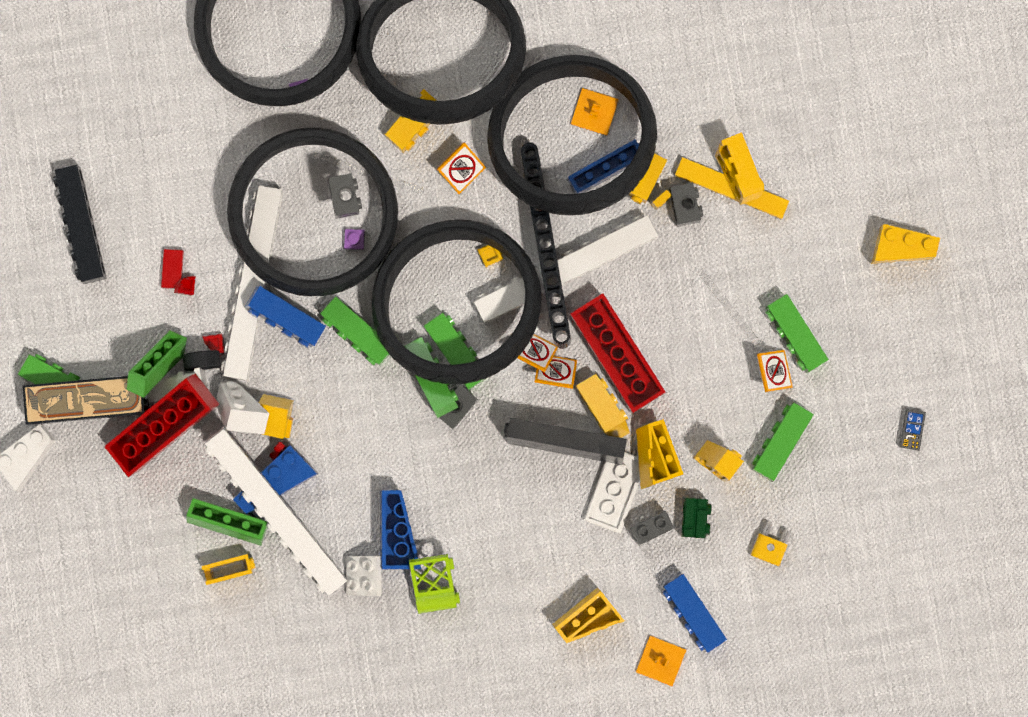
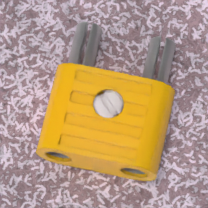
[750,522,790,567]

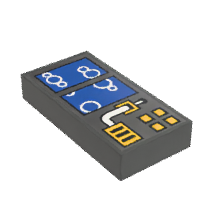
[899,409,926,451]

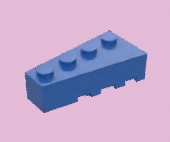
[233,446,318,514]
[380,490,421,569]

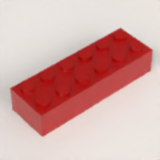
[570,293,666,414]
[104,373,220,477]

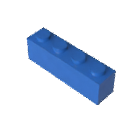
[567,139,639,194]
[245,286,326,348]
[662,574,727,653]

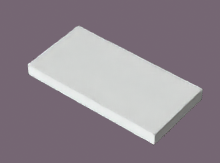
[584,453,640,534]

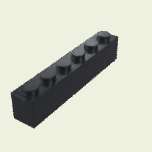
[53,165,107,284]

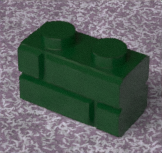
[681,498,712,539]

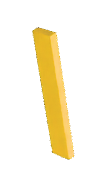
[675,157,789,220]

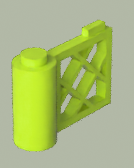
[409,554,460,614]

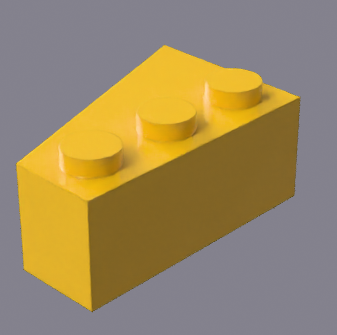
[385,89,437,153]
[715,132,764,205]
[871,224,940,264]
[576,374,630,438]
[636,419,684,490]
[693,440,744,482]
[552,587,625,643]

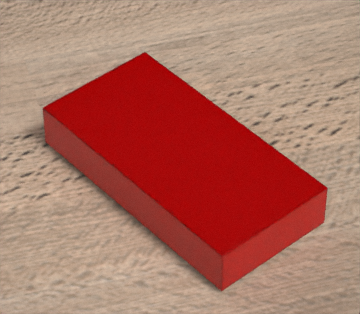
[161,249,184,289]

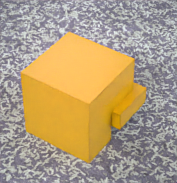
[258,394,294,439]

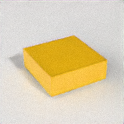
[651,190,671,210]
[478,245,503,267]

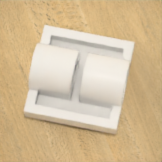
[346,556,382,596]

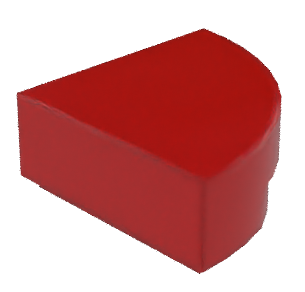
[174,276,196,296]
[203,334,225,354]
[269,442,287,461]

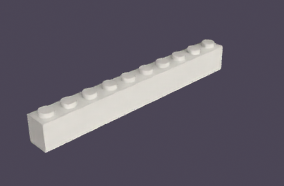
[221,185,284,381]
[474,215,658,324]
[204,426,347,596]

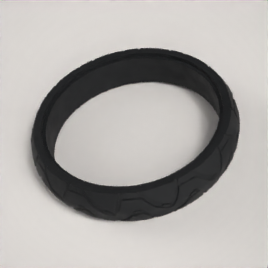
[194,0,361,106]
[356,0,526,125]
[487,55,657,216]
[227,127,398,297]
[372,219,542,384]

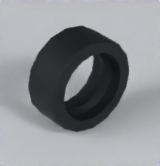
[183,350,221,371]

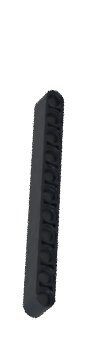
[521,142,571,349]

